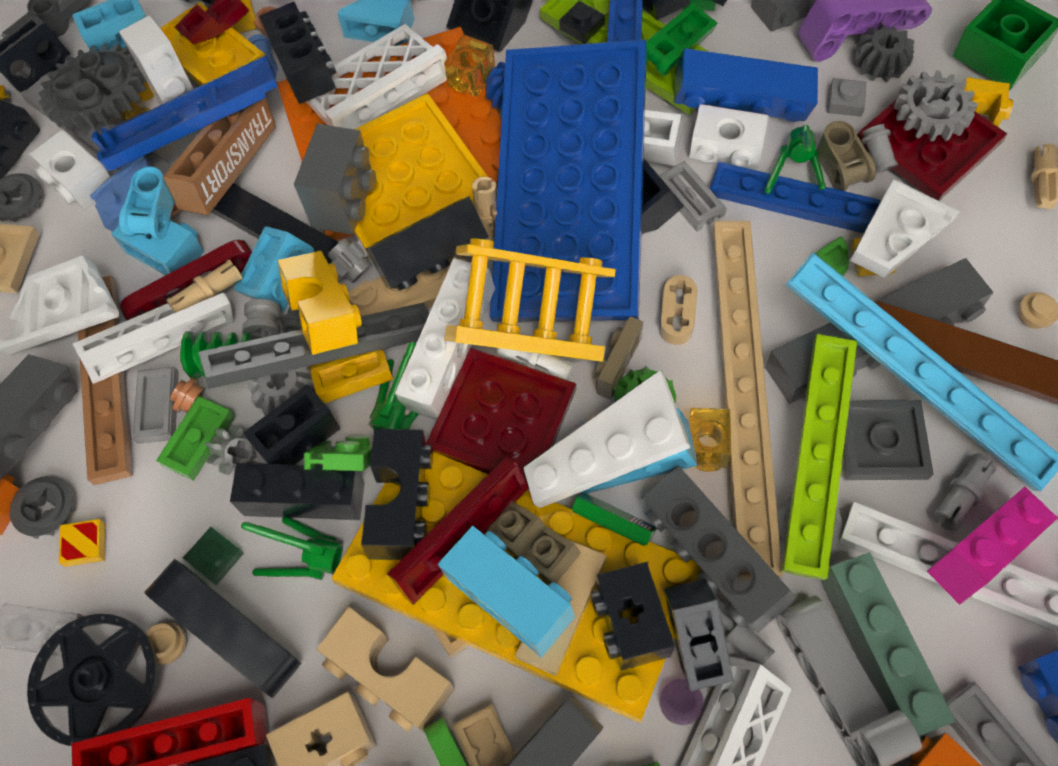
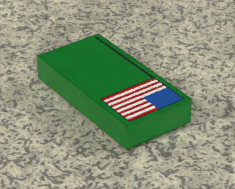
[571,493,657,546]

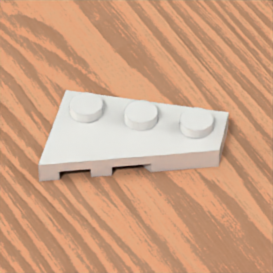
[850,179,960,278]

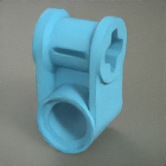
[119,166,175,239]

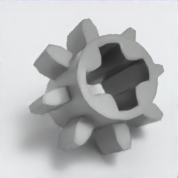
[327,238,372,283]
[204,425,257,475]

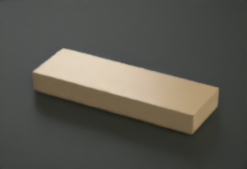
[516,540,607,676]

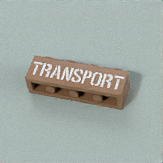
[163,98,276,215]

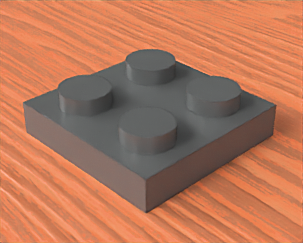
[844,400,934,480]

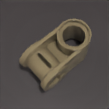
[817,121,876,191]

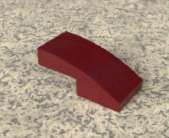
[175,0,250,45]

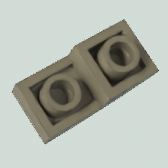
[486,501,581,583]

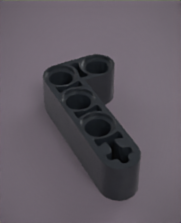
[144,558,302,698]

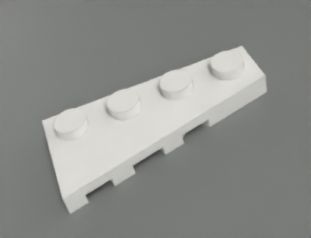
[524,370,691,508]

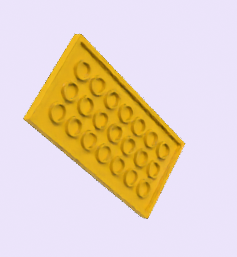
[331,452,701,724]

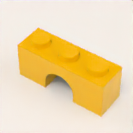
[277,251,362,355]

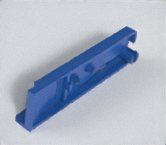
[91,55,278,171]

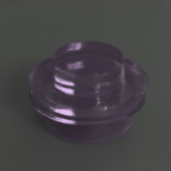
[659,679,704,725]

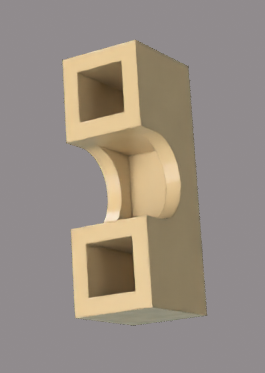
[316,607,455,732]

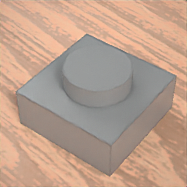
[828,78,867,117]

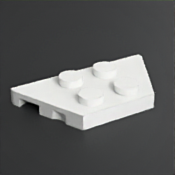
[0,255,119,355]

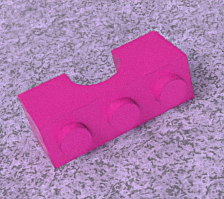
[927,487,1058,605]

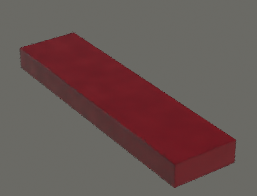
[387,457,529,605]

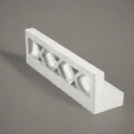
[73,292,234,384]
[680,656,792,766]

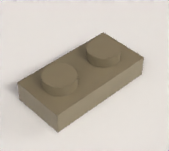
[594,317,644,400]

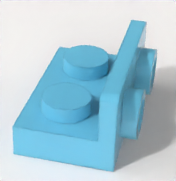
[234,226,314,311]

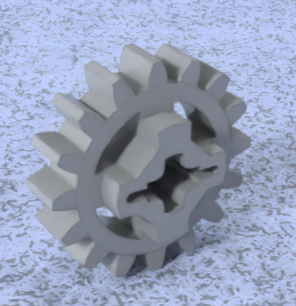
[894,70,977,141]

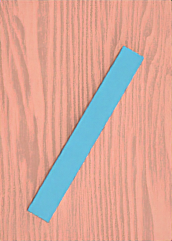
[785,252,1058,491]

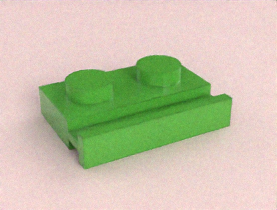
[304,435,373,471]

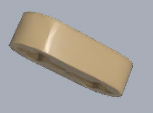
[660,275,697,345]

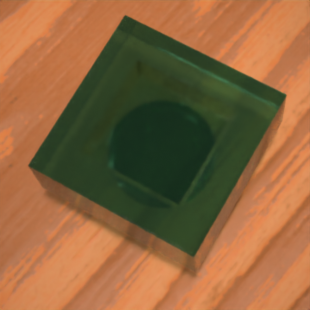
[183,526,244,585]

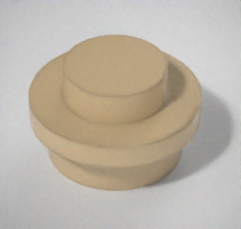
[1019,292,1058,329]
[146,621,186,665]

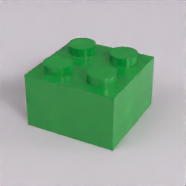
[952,0,1058,90]

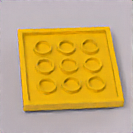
[354,93,497,261]

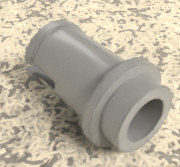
[861,124,898,173]

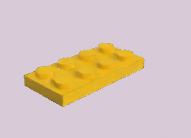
[160,2,265,86]

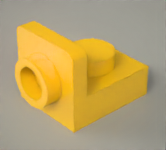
[964,77,1013,127]

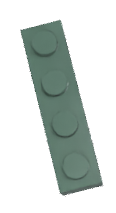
[820,552,956,736]

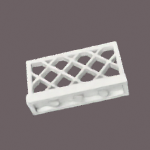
[306,24,452,129]

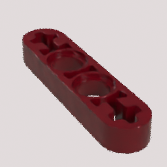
[120,239,252,321]

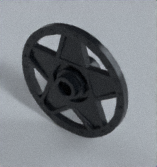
[27,614,158,746]

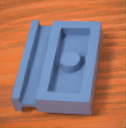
[90,155,151,232]

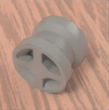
[242,299,281,340]

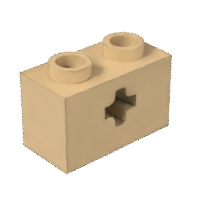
[266,692,377,766]

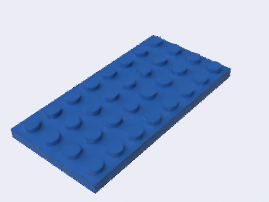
[490,40,647,322]

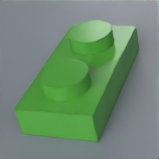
[156,396,235,481]

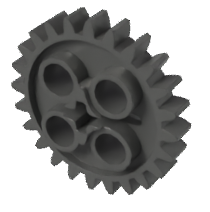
[38,43,146,131]

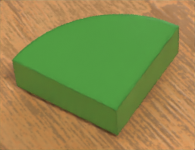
[815,236,849,277]

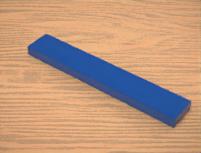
[710,161,881,234]

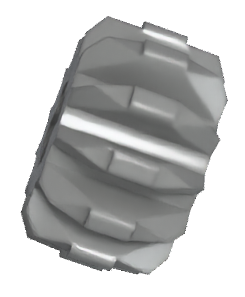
[248,367,315,416]

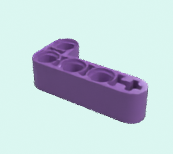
[798,0,932,62]

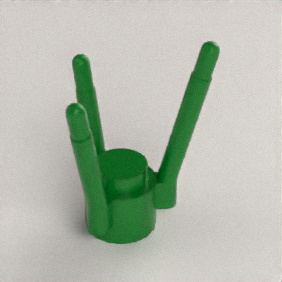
[764,125,826,194]
[369,342,419,430]
[241,516,343,580]

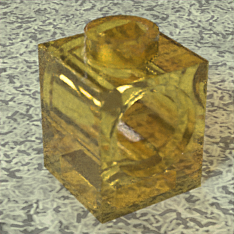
[444,35,495,97]
[688,408,731,472]

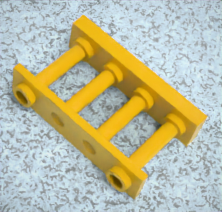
[444,238,616,362]

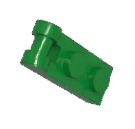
[646,3,718,77]

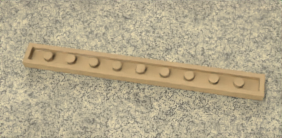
[712,221,783,580]

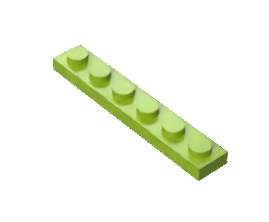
[781,334,857,581]

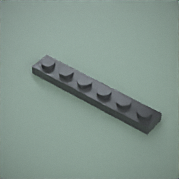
[199,303,429,389]

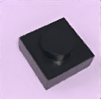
[559,0,605,44]

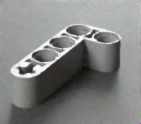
[776,595,922,766]

